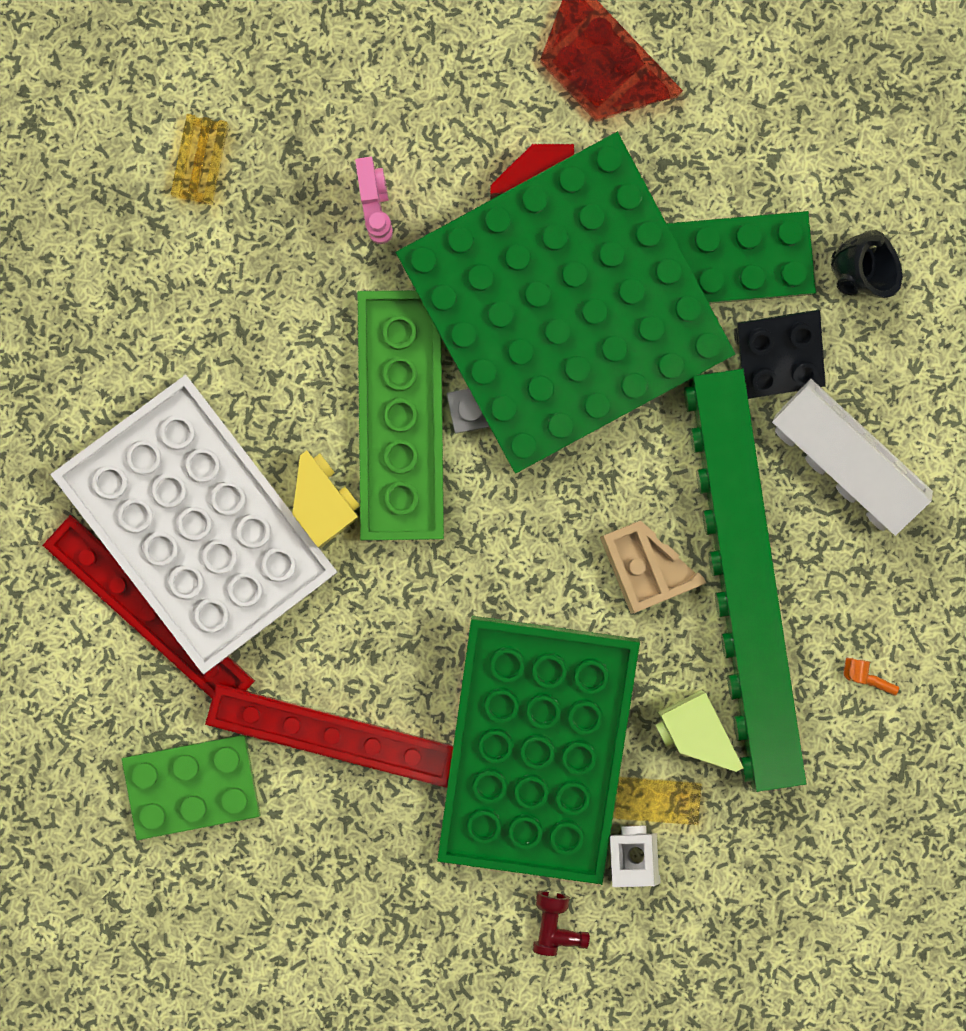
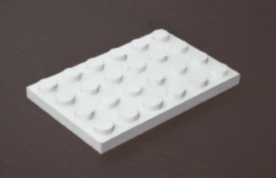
[50,375,337,674]

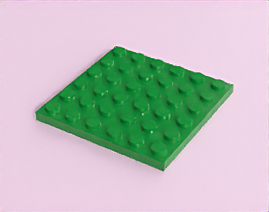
[395,131,736,474]

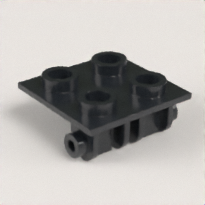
[734,309,826,399]

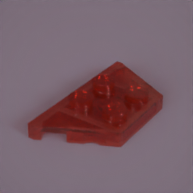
[540,0,683,122]

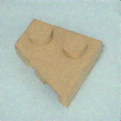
[600,521,706,614]

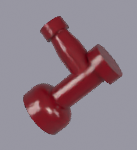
[533,891,590,956]

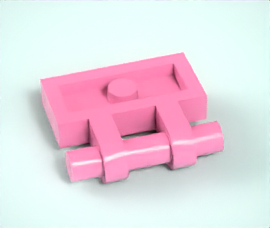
[355,156,393,244]

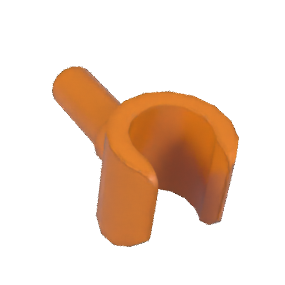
[844,658,899,696]

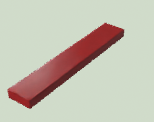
[42,515,256,698]
[205,683,453,788]

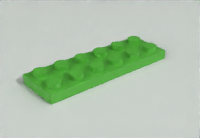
[357,290,444,540]

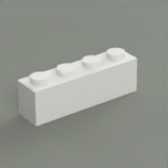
[772,379,933,536]

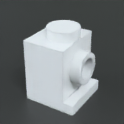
[610,825,661,887]

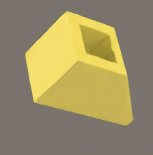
[292,450,360,548]

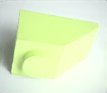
[655,690,743,772]

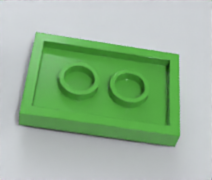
[121,735,261,840]

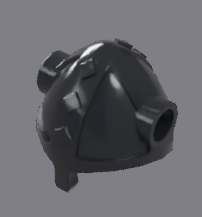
[831,230,903,298]

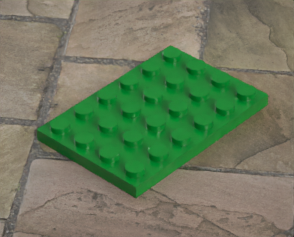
[437,615,640,885]

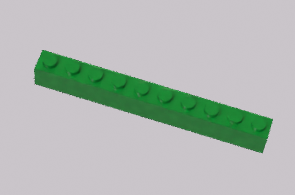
[684,369,807,792]

